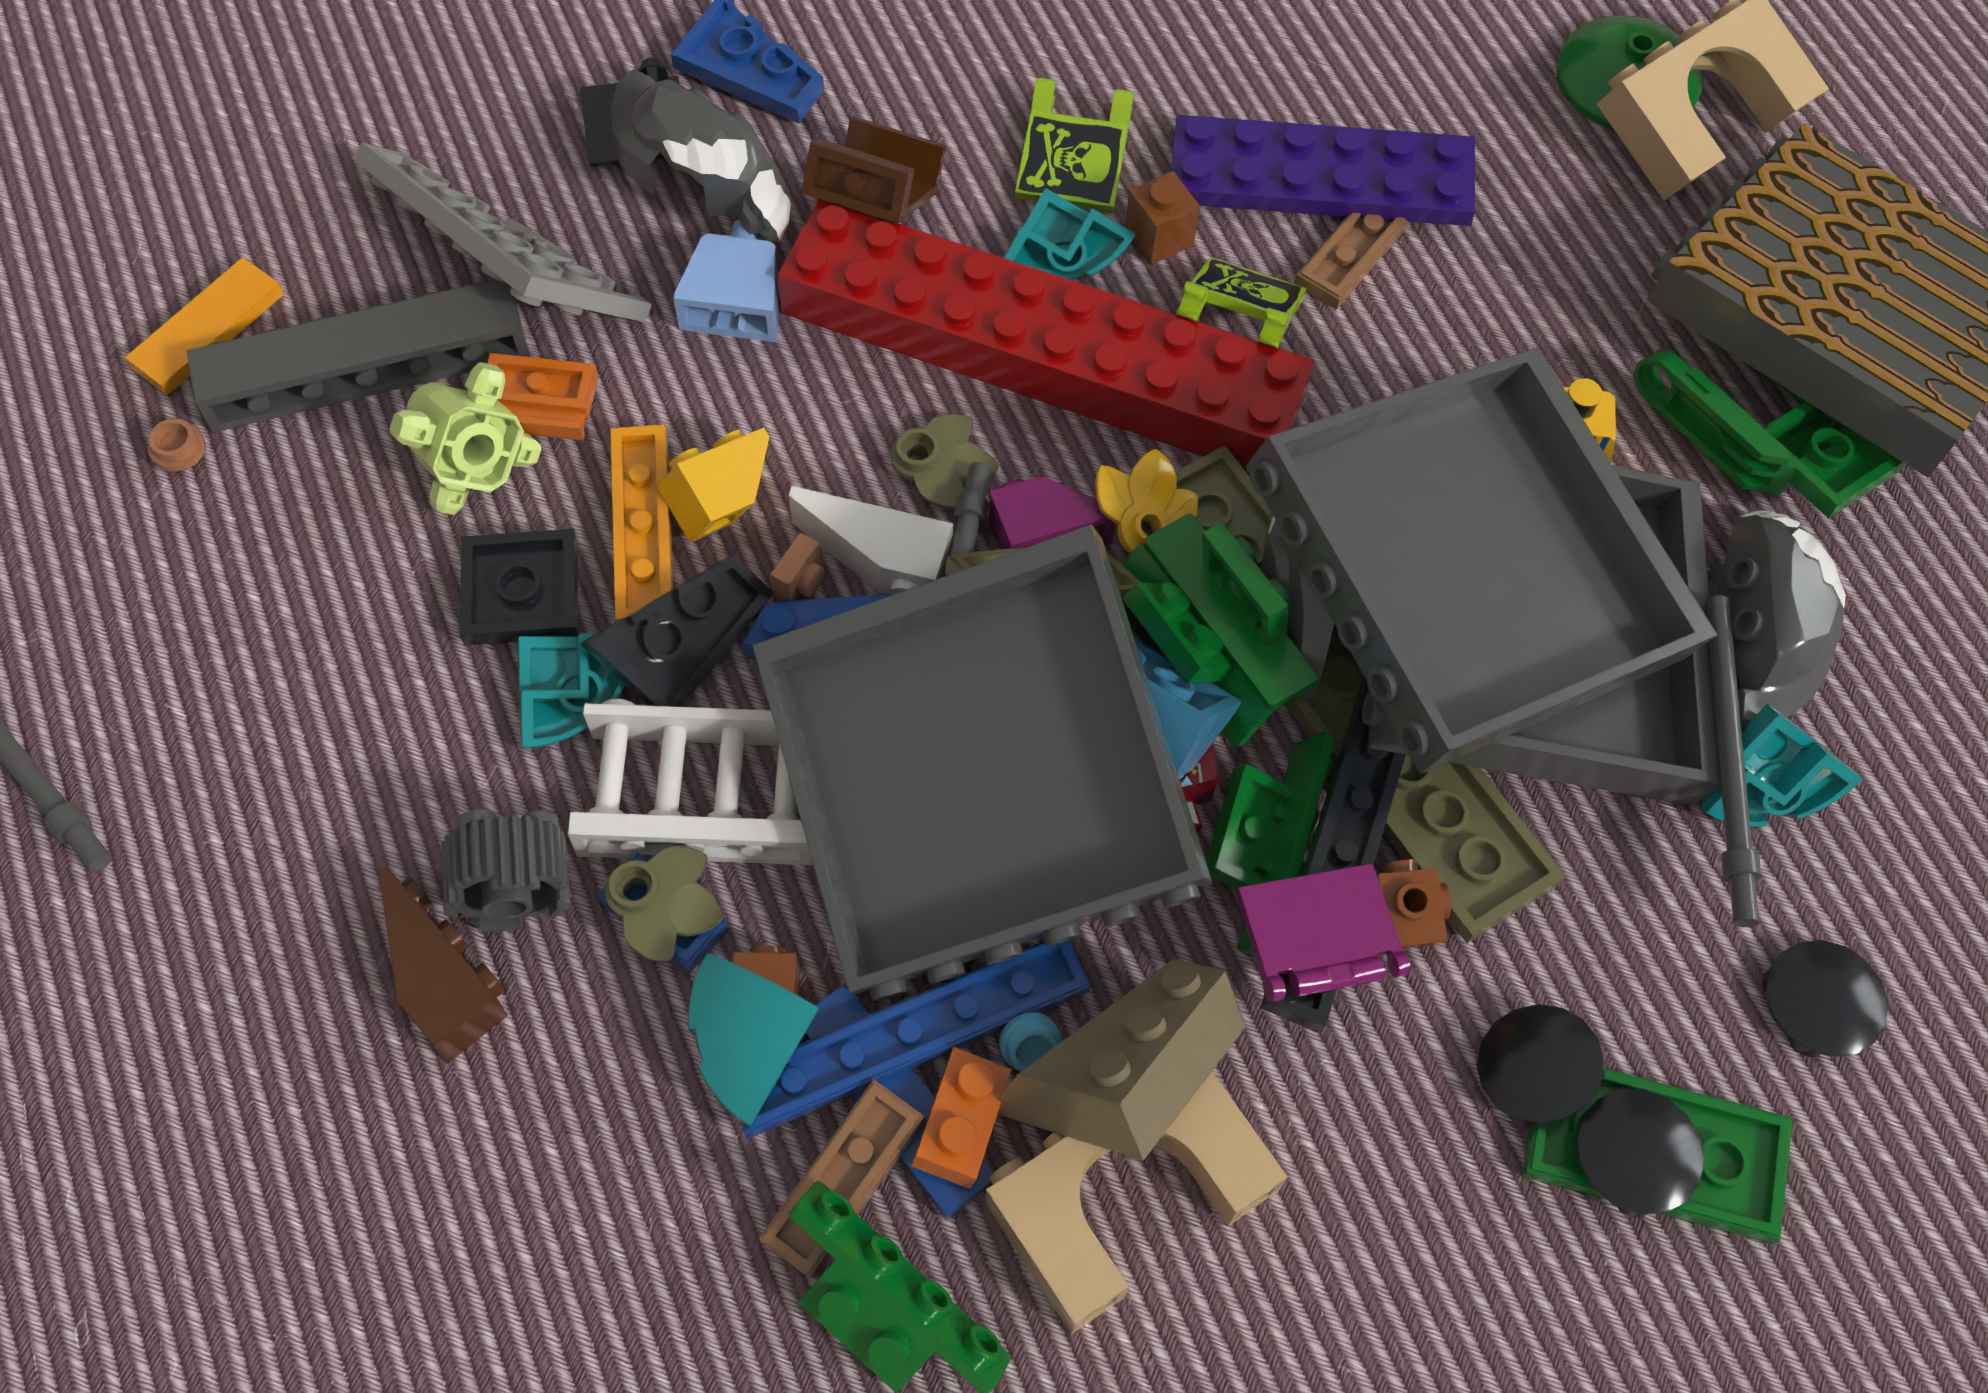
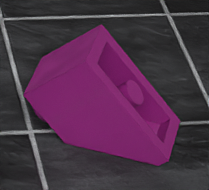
[988,476,1116,550]

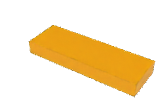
[124,257,284,396]

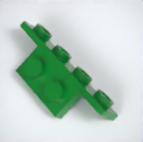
[1145,514,1318,710]
[1123,545,1274,746]
[1206,731,1335,955]
[788,1181,1011,1393]

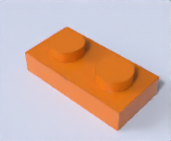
[911,1047,1012,1189]

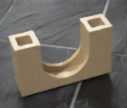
[1596,0,1829,201]
[985,1072,1288,1335]

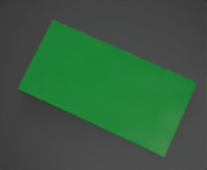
[1521,1069,1793,1244]

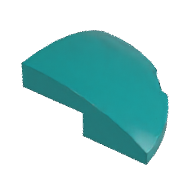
[1004,188,1136,280]
[517,633,625,749]
[1701,703,1863,827]
[688,953,819,1128]

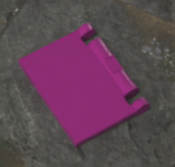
[1235,863,1410,1002]

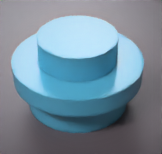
[999,1012,1062,1072]

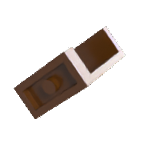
[801,116,947,224]

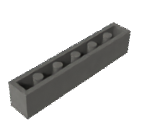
[186,279,530,433]

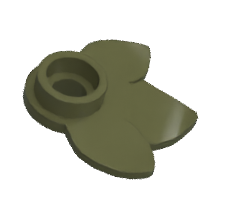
[891,414,998,510]
[605,846,723,963]

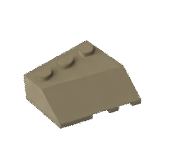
[997,959,1246,1161]

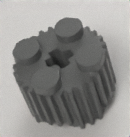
[441,809,570,934]

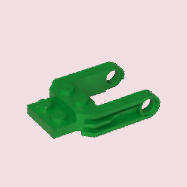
[1634,349,1905,519]

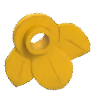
[1095,449,1198,554]

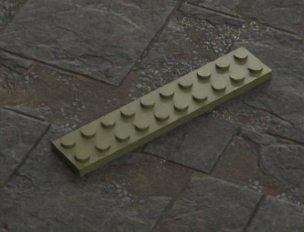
[1148,445,1566,943]

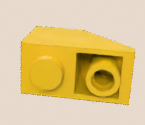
[657,427,769,543]

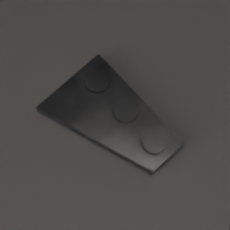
[579,555,774,707]

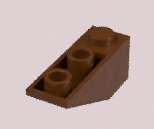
[379,866,508,1063]

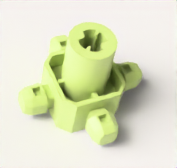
[390,362,541,515]

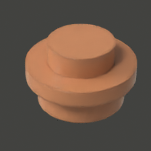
[148,418,206,472]

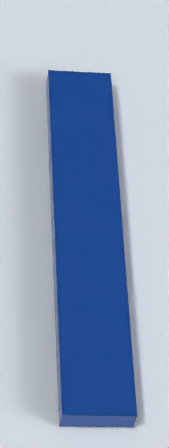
[740,941,1091,1139]

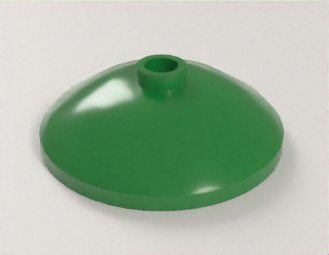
[1556,15,1704,130]

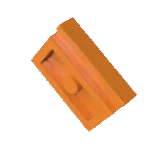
[487,353,599,441]

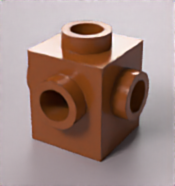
[1376,860,1451,949]

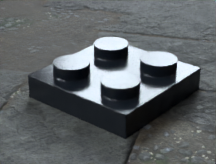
[460,529,578,646]

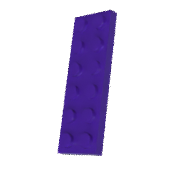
[1171,115,1475,226]

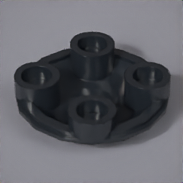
[1762,940,1888,1057]
[1476,1004,1606,1129]
[1572,1089,1705,1218]

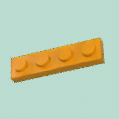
[610,424,673,622]

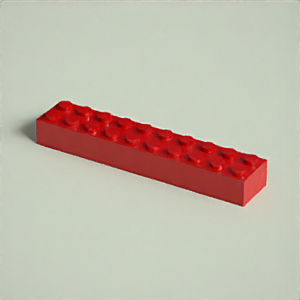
[777,199,1315,471]

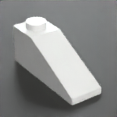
[788,486,953,594]

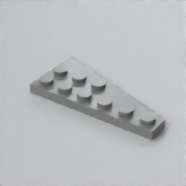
[355,142,653,322]

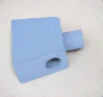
[673,219,779,343]

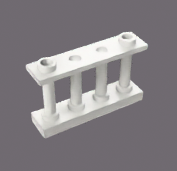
[568,699,813,865]

